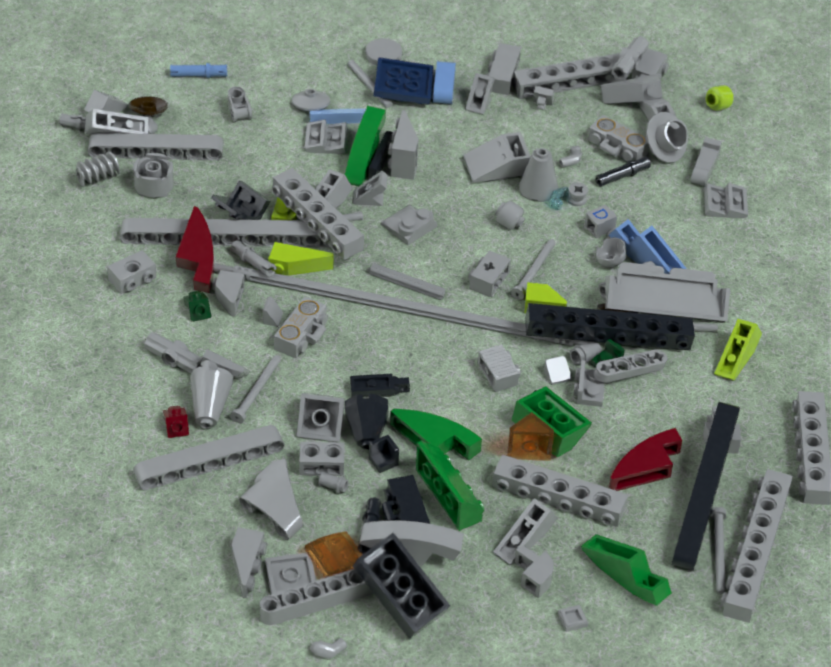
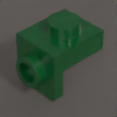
[183,291,211,322]

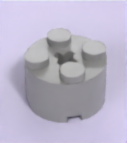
[133,153,174,198]

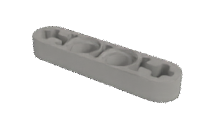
[593,350,668,382]

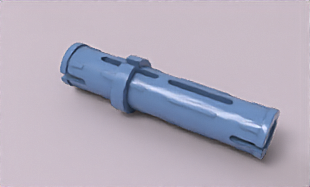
[170,63,227,78]

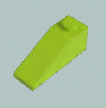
[268,242,334,276]
[714,318,762,381]

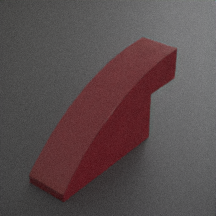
[175,206,214,293]
[609,427,683,491]

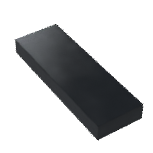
[369,131,393,179]

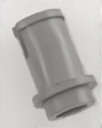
[319,472,349,493]

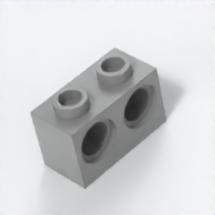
[300,441,345,476]

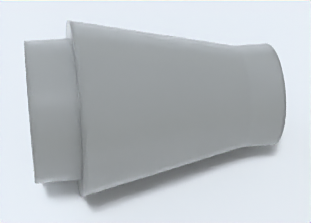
[570,342,601,365]

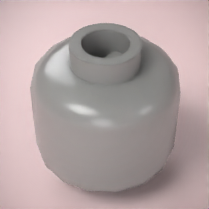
[495,201,526,230]

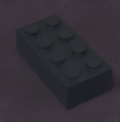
[353,533,451,639]

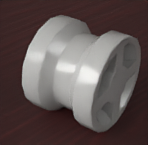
[567,182,588,206]

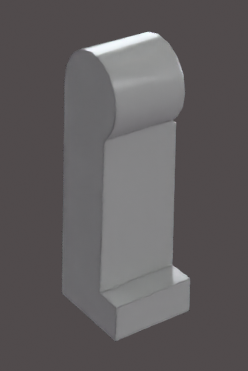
[691,137,722,186]

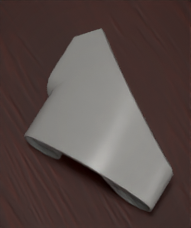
[239,459,303,540]

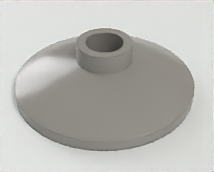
[292,89,330,111]

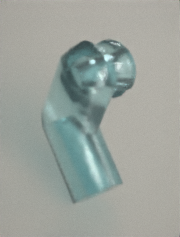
[549,186,569,210]

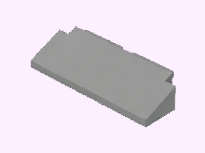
[606,262,730,321]

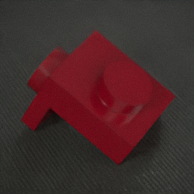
[163,406,189,438]

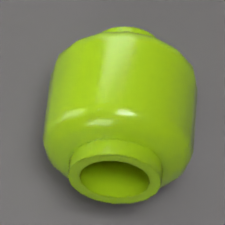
[705,85,734,111]

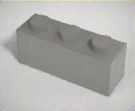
[486,43,521,95]

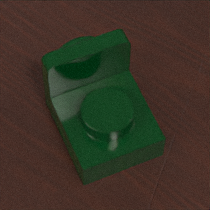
[591,339,625,367]

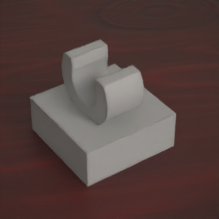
[534,86,554,110]

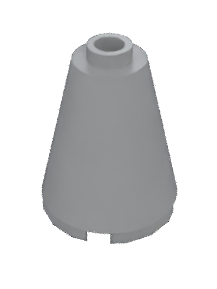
[519,148,558,202]
[190,366,233,429]

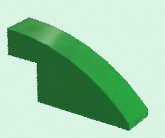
[345,106,386,187]
[390,409,482,461]
[581,534,672,606]

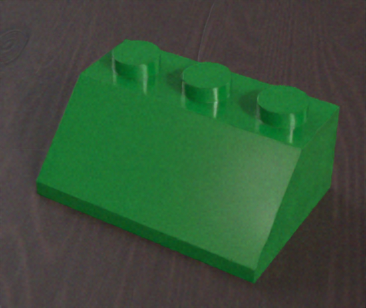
[511,386,592,457]

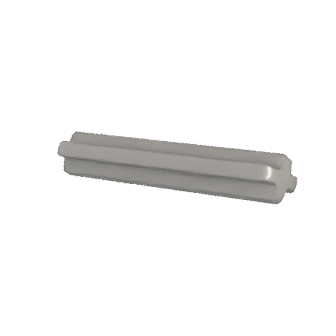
[370,263,446,300]

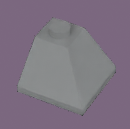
[297,392,345,442]

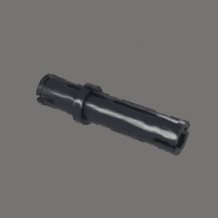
[595,156,651,187]
[357,497,381,554]

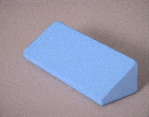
[309,108,366,124]

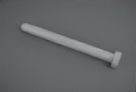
[511,239,556,300]
[230,355,281,424]
[711,507,726,594]

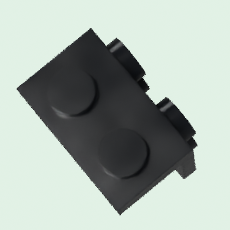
[211,181,271,220]

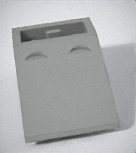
[388,110,419,180]
[463,132,531,183]

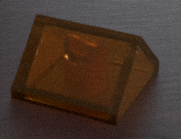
[507,412,554,461]

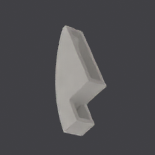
[359,521,464,566]

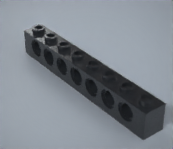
[525,303,695,350]

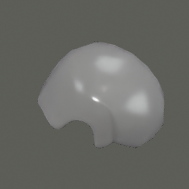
[596,237,626,267]

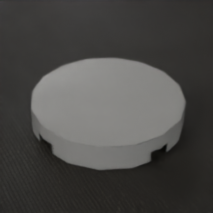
[365,38,402,65]

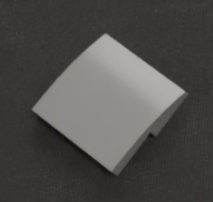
[305,120,348,154]
[704,183,748,218]

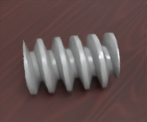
[76,152,120,187]

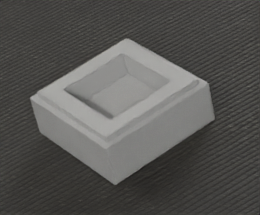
[558,605,588,632]

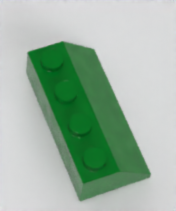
[416,441,484,531]

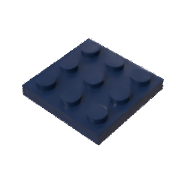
[373,57,434,105]

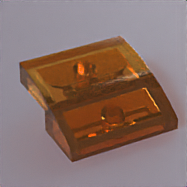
[304,531,363,578]

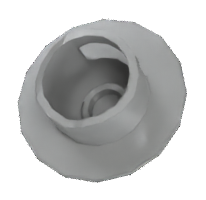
[646,112,688,163]

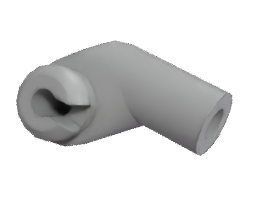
[143,115,158,134]
[559,146,582,168]
[311,638,347,659]

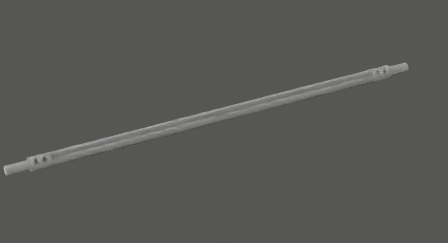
[214,263,594,346]

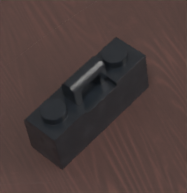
[382,475,430,524]

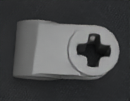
[228,86,253,122]

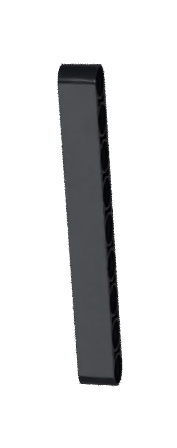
[672,402,740,571]

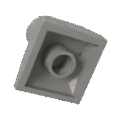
[381,204,437,245]
[200,349,250,378]

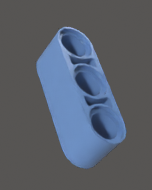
[433,61,456,104]

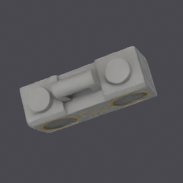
[588,115,650,161]
[274,297,328,358]

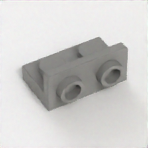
[573,360,605,407]

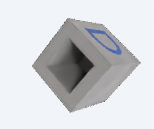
[584,205,617,238]

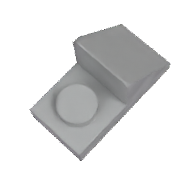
[466,73,495,114]
[353,171,388,206]

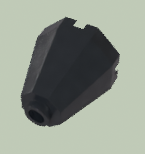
[345,394,389,450]

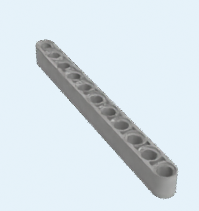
[120,218,331,248]

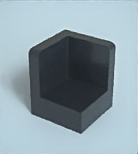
[369,435,399,473]

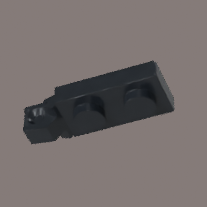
[350,373,410,397]

